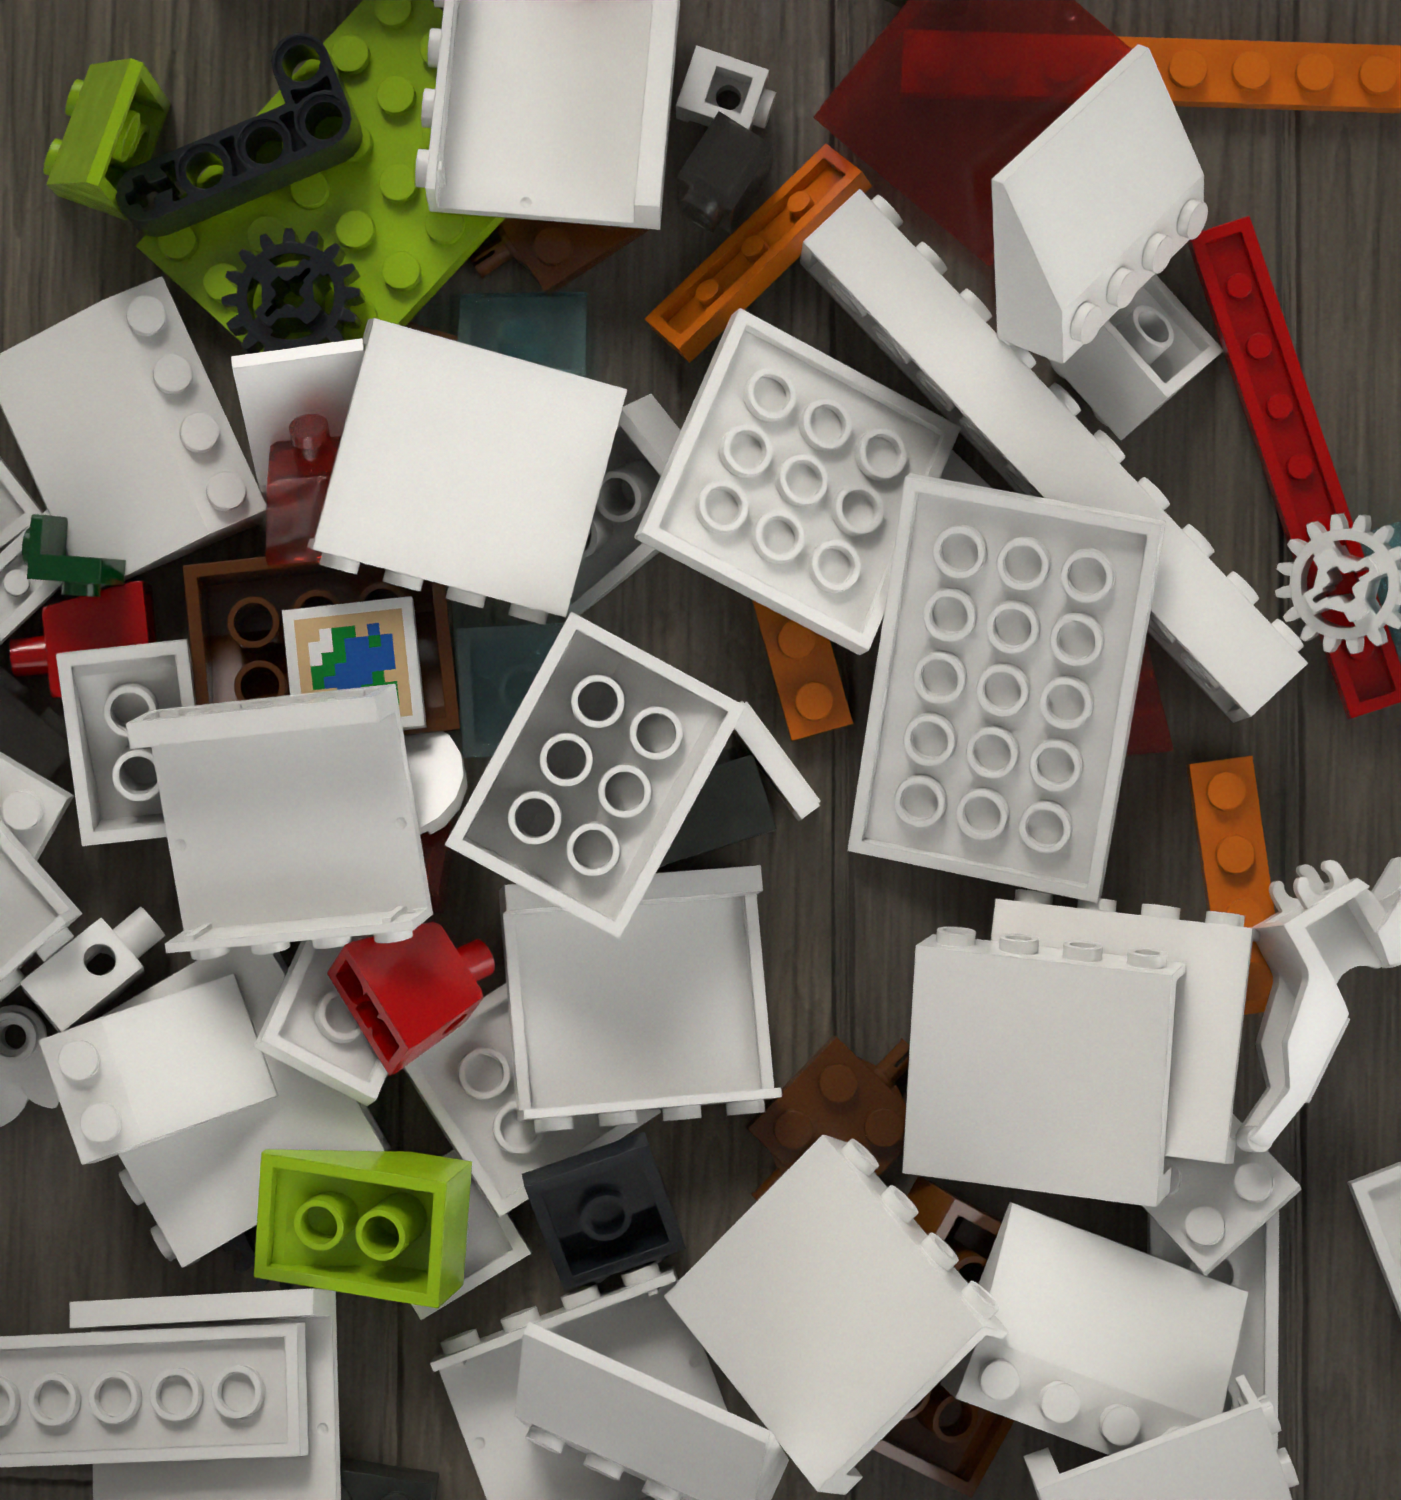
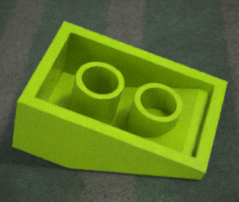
[43,58,171,221]
[254,1149,472,1308]

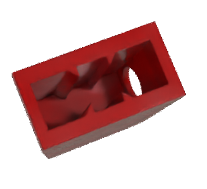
[10,581,157,700]
[327,922,495,1076]

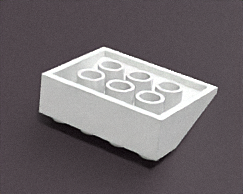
[991,44,1208,364]
[0,276,268,590]
[445,612,746,939]
[941,1202,1249,1455]
[515,1322,789,1500]

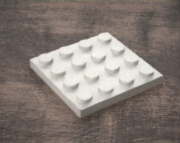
[634,308,961,655]

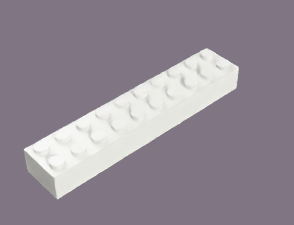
[800,189,1308,723]

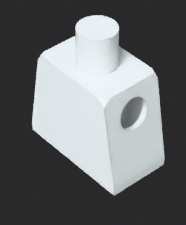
[20,906,166,1033]

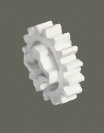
[1275,513,1401,654]

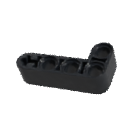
[116,33,363,237]

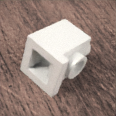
[676,45,777,140]

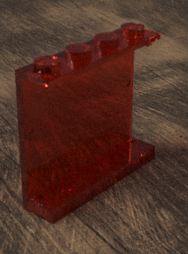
[812,0,1158,267]

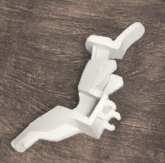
[1235,857,1401,1152]

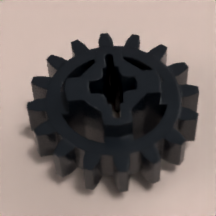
[221,228,365,354]

